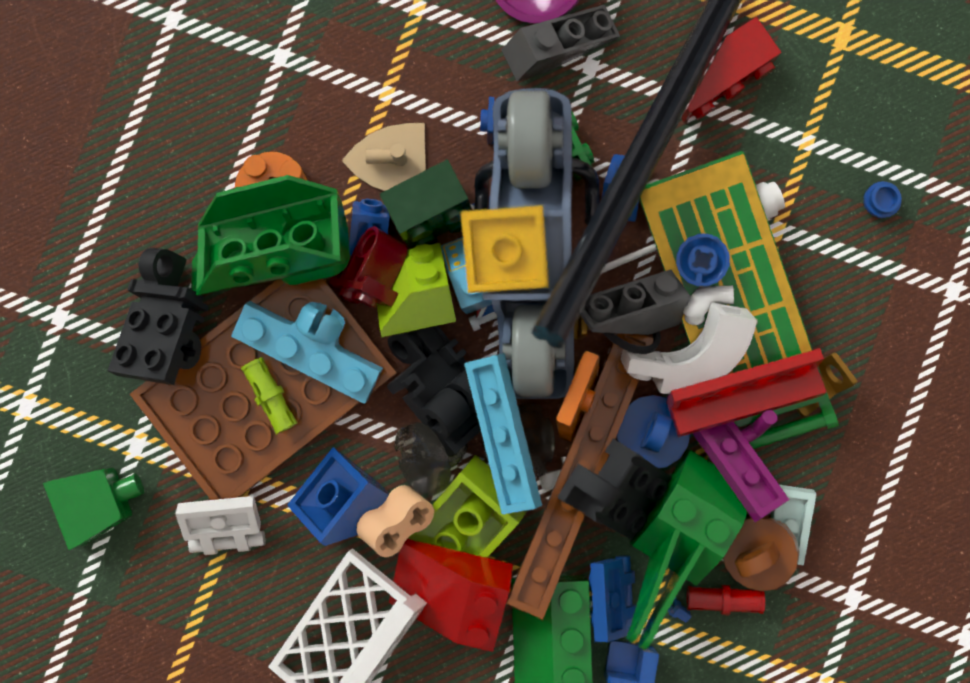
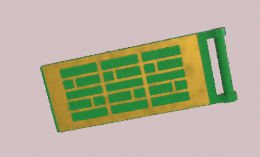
[640,151,839,449]

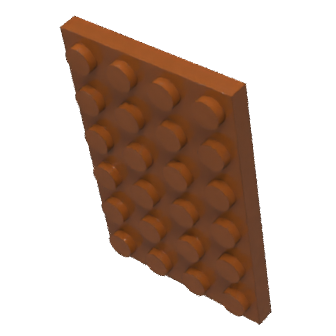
[130,279,398,500]

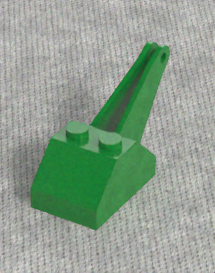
[626,449,747,650]

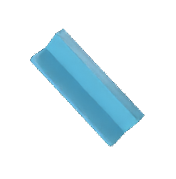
[464,353,542,514]

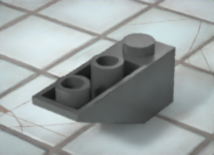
[501,4,620,82]
[580,270,691,335]

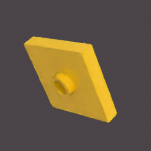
[461,205,549,293]

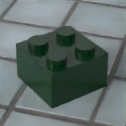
[380,159,472,249]

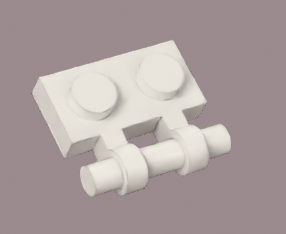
[176,496,266,555]

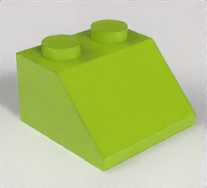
[377,243,456,337]

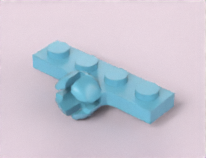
[231,301,383,404]

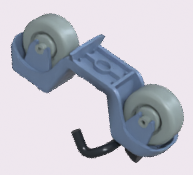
[474,88,600,399]

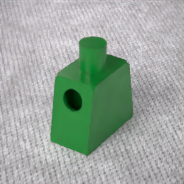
[43,468,144,550]

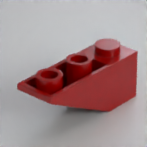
[681,16,782,122]

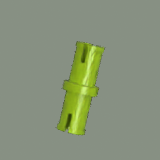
[241,357,298,435]

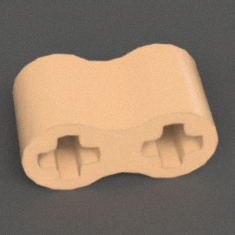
[356,485,434,557]

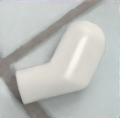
[683,285,734,326]

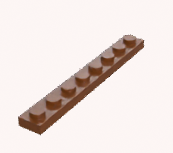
[506,333,653,619]

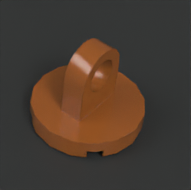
[723,516,800,591]

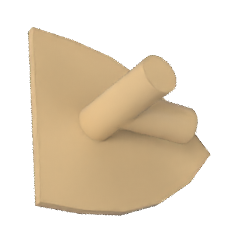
[342,123,426,191]

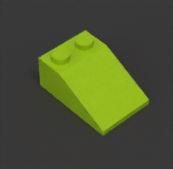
[407,455,528,558]

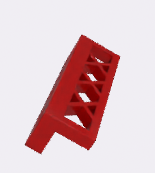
[667,348,827,437]

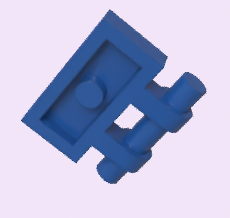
[589,556,636,643]

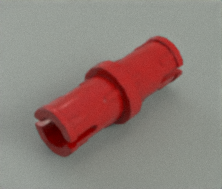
[686,585,765,615]

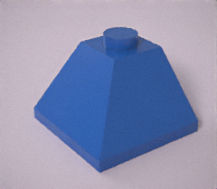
[287,447,390,546]

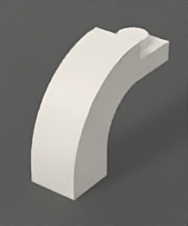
[620,302,757,394]

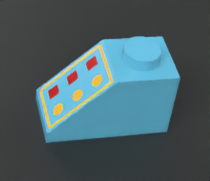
[441,237,492,314]

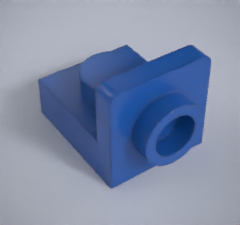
[349,199,389,255]

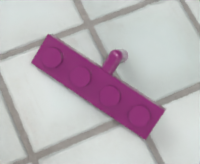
[667,395,790,522]

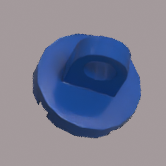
[616,395,690,468]

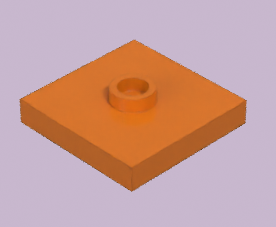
[556,351,599,442]

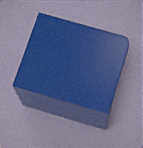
[604,640,659,683]

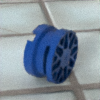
[676,234,730,286]

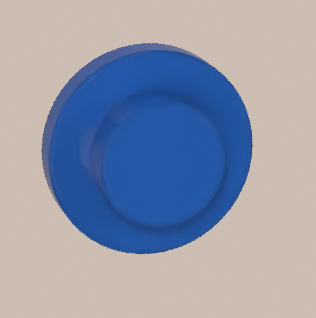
[863,181,902,218]

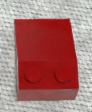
[389,539,513,652]

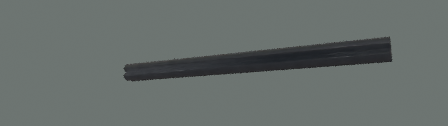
[531,0,742,348]

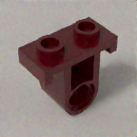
[329,226,407,309]

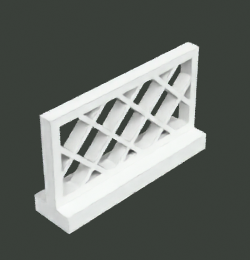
[269,549,427,683]

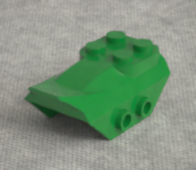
[191,175,350,296]

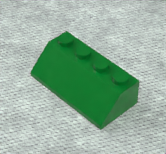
[511,575,593,683]

